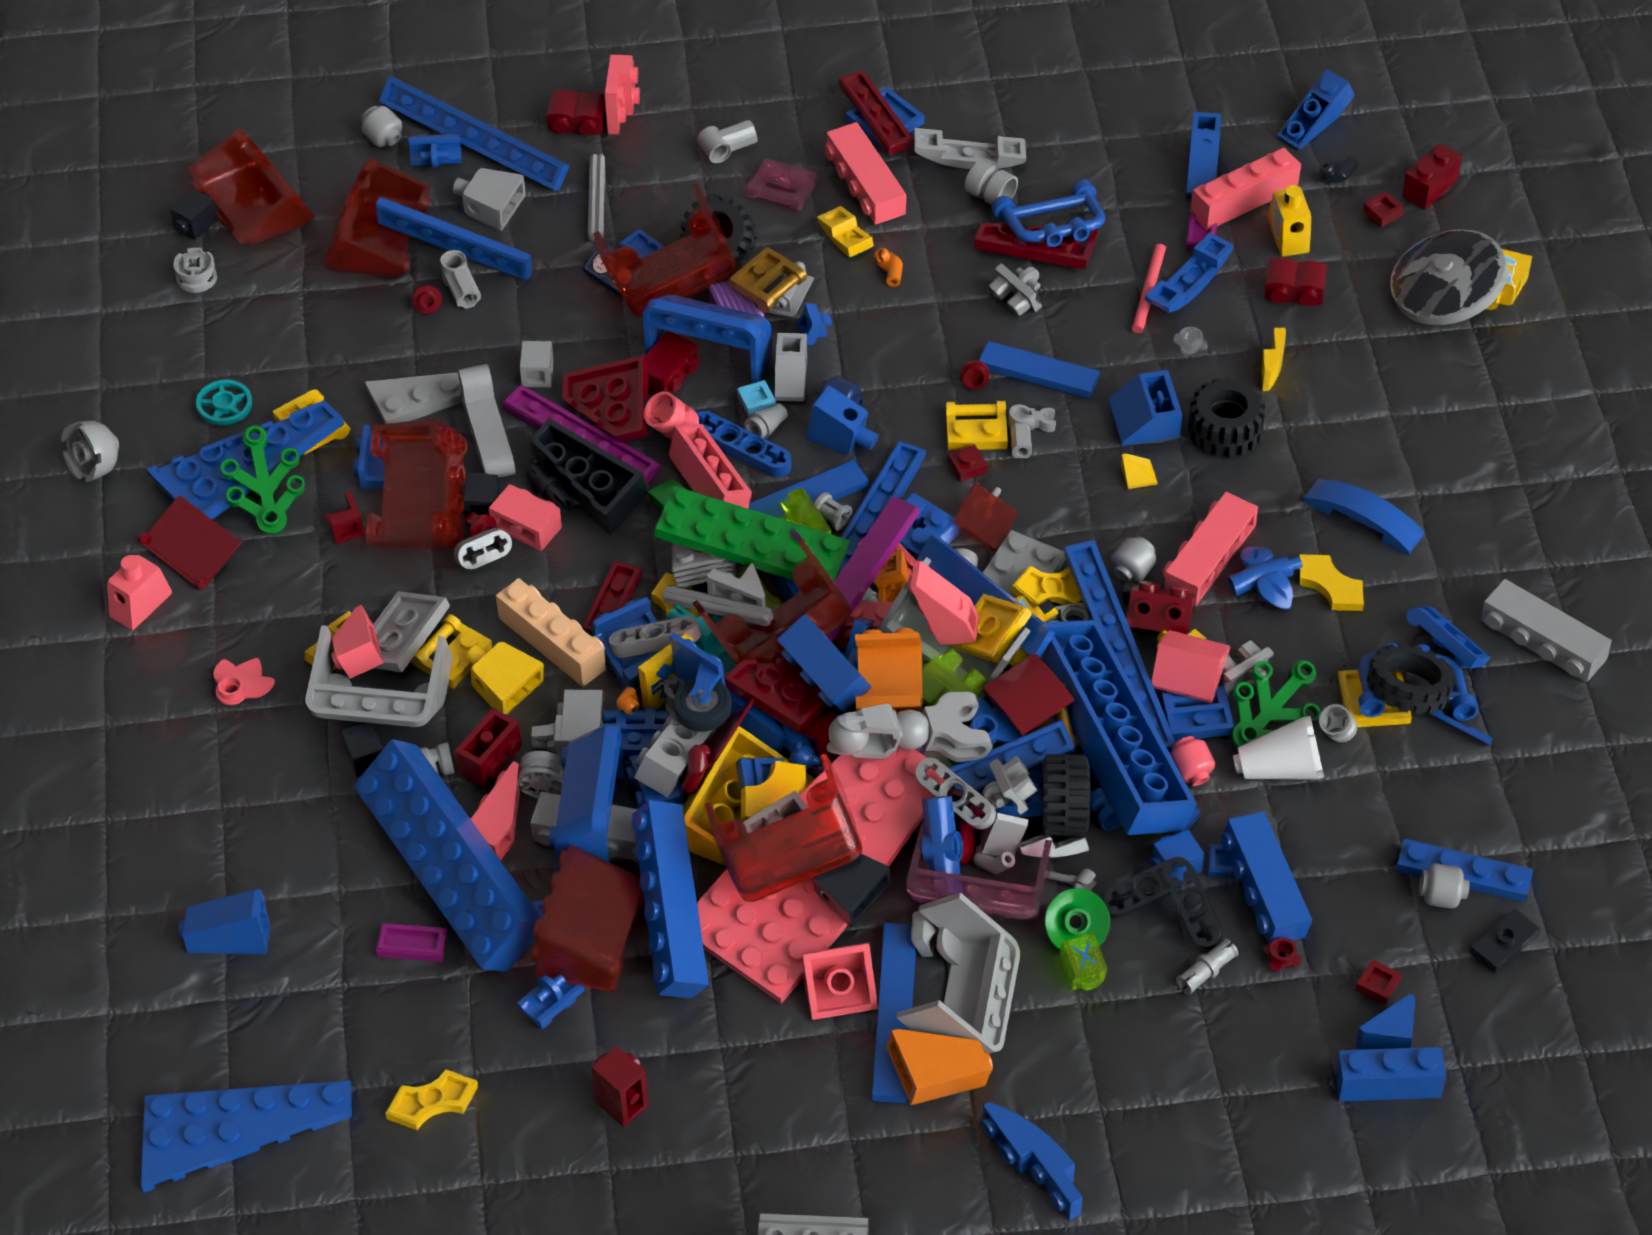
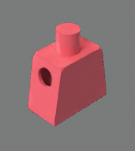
[107,555,172,631]

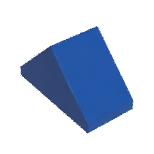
[1356,994,1415,1050]

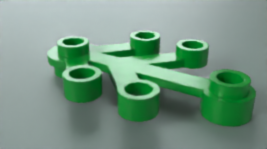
[221,425,305,535]
[1232,660,1321,749]

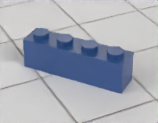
[1221,812,1312,943]

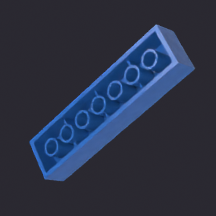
[1041,620,1197,835]
[353,739,547,973]

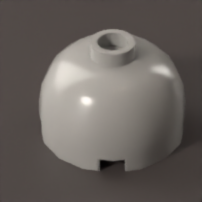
[61,420,119,482]

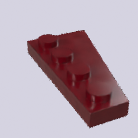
[974,223,1099,270]

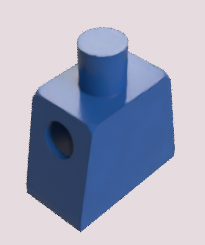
[806,385,879,455]

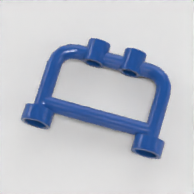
[991,179,1106,247]
[1358,643,1478,721]

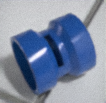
[1090,787,1121,831]

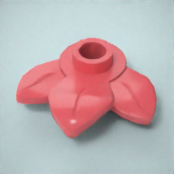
[213,658,275,705]

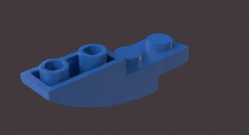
[981,1102,1083,1221]

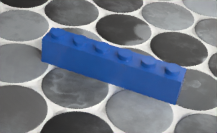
[632,800,709,999]

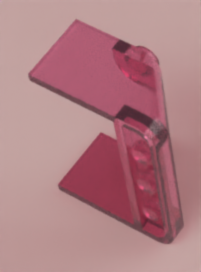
[906,820,1052,922]

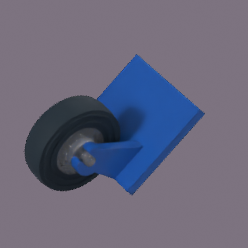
[670,633,732,732]

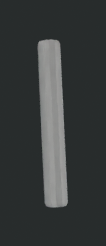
[588,154,605,242]
[662,585,774,626]

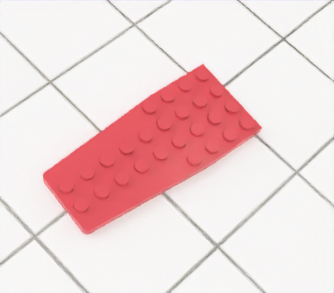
[697,747,949,1004]

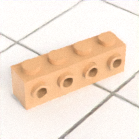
[496,578,606,687]

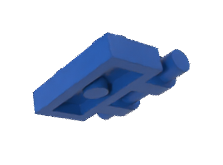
[603,708,669,757]

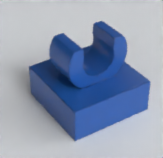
[796,304,833,346]

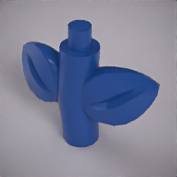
[1228,546,1303,610]

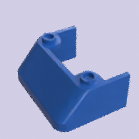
[643,295,772,384]
[549,724,625,881]

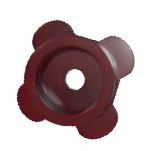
[1263,938,1301,972]

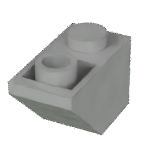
[775,333,807,401]

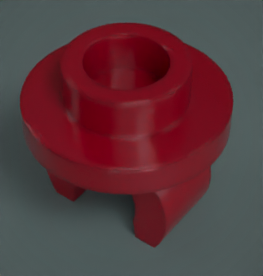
[412,285,442,314]
[464,512,497,537]

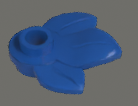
[969,698,1027,744]

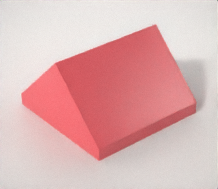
[1151,630,1230,703]
[802,943,878,1020]

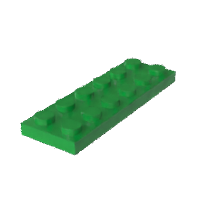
[654,486,850,591]

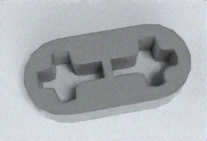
[454,528,512,569]

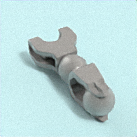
[827,692,993,762]

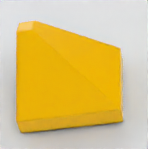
[1121,454,1157,489]

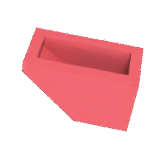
[331,605,384,679]

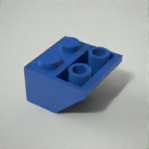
[1108,370,1182,446]

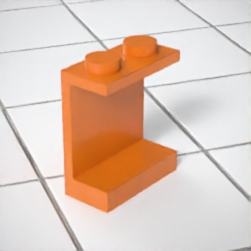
[855,628,923,714]

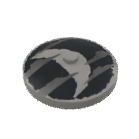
[1390,229,1508,325]

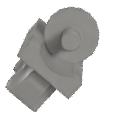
[989,263,1042,317]
[1220,640,1274,695]
[982,756,1038,815]

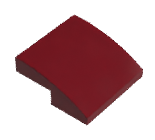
[983,653,1074,737]

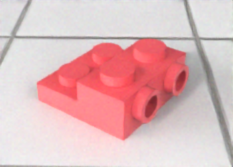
[605,55,640,134]

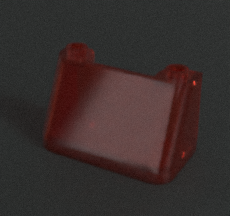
[188,127,316,246]
[323,157,431,278]

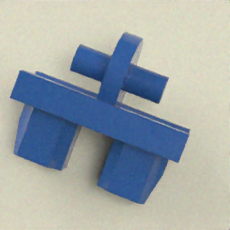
[409,133,462,168]
[517,966,585,1029]

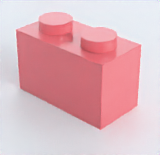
[489,484,562,551]

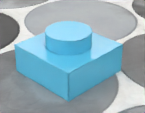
[737,380,776,416]

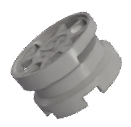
[173,248,217,293]
[518,751,565,798]

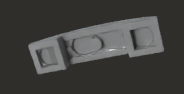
[914,128,1026,169]

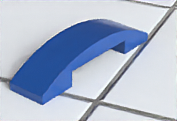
[1145,233,1234,313]
[1303,479,1424,555]

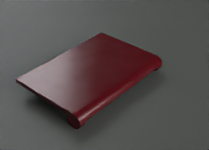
[138,495,242,589]
[681,699,755,793]

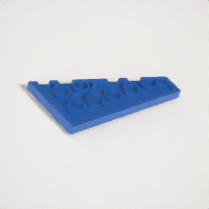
[146,400,344,519]
[141,1080,352,1193]

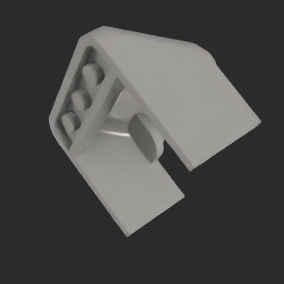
[877,557,1030,699]
[305,625,453,727]
[896,893,1020,1054]

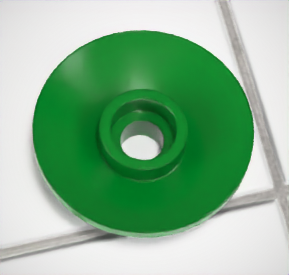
[1044,888,1110,955]

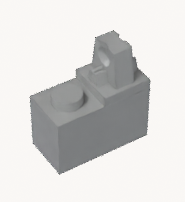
[531,690,604,760]

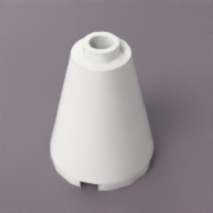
[1233,716,1324,780]

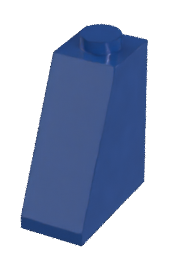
[179,889,271,954]

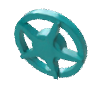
[196,380,252,425]

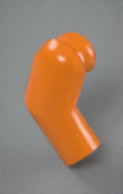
[874,248,903,287]
[616,687,640,715]

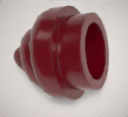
[960,360,990,390]

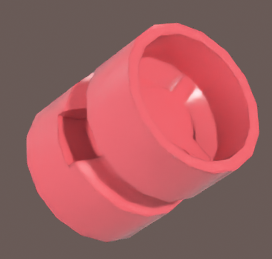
[644,391,699,441]

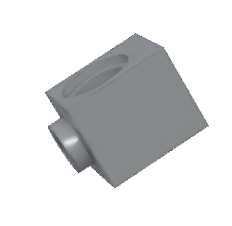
[520,341,554,387]

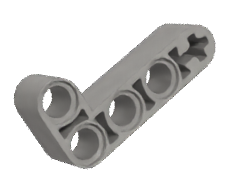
[458,364,516,478]

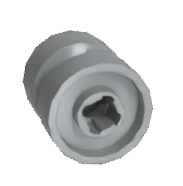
[965,159,1018,205]

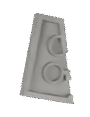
[365,372,462,429]

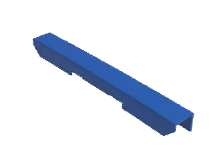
[1427,709,1493,746]

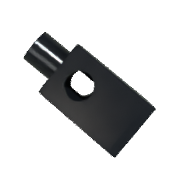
[808,846,891,928]

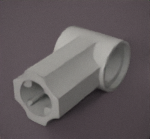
[697,120,757,163]
[440,250,481,309]

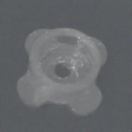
[1173,327,1208,356]

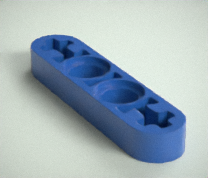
[696,411,791,478]

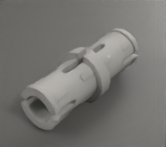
[1176,939,1238,995]

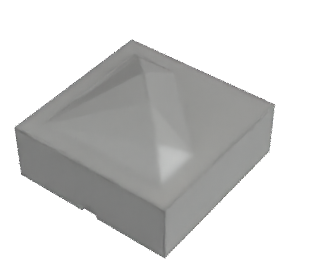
[911,911,936,958]

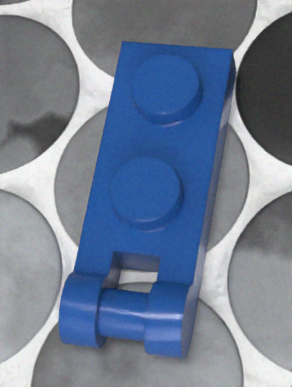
[1406,606,1490,669]

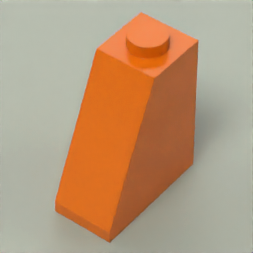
[886,1029,993,1105]

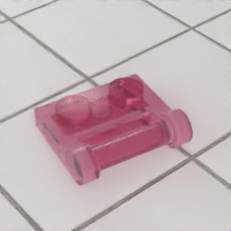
[746,158,817,211]

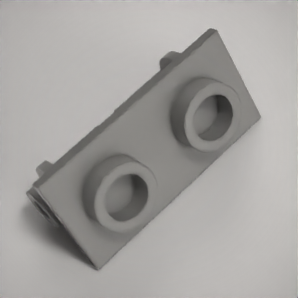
[768,261,814,319]

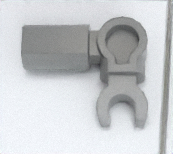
[1007,404,1056,459]

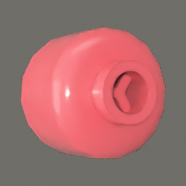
[1169,736,1215,786]

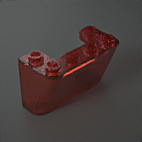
[366,419,467,549]
[532,844,644,992]

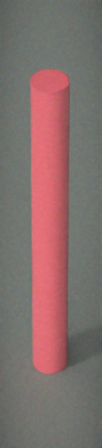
[1132,244,1166,334]

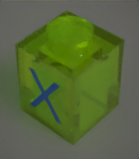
[1059,933,1107,991]

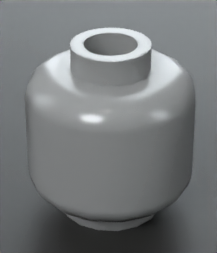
[361,106,402,147]
[1110,537,1156,582]
[1419,863,1470,909]

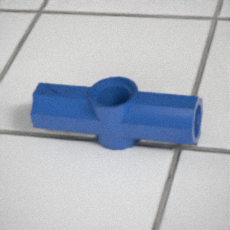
[922,796,963,899]

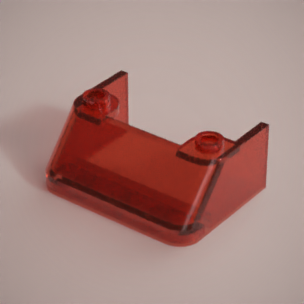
[593,183,737,317]
[692,529,851,665]
[705,754,863,902]

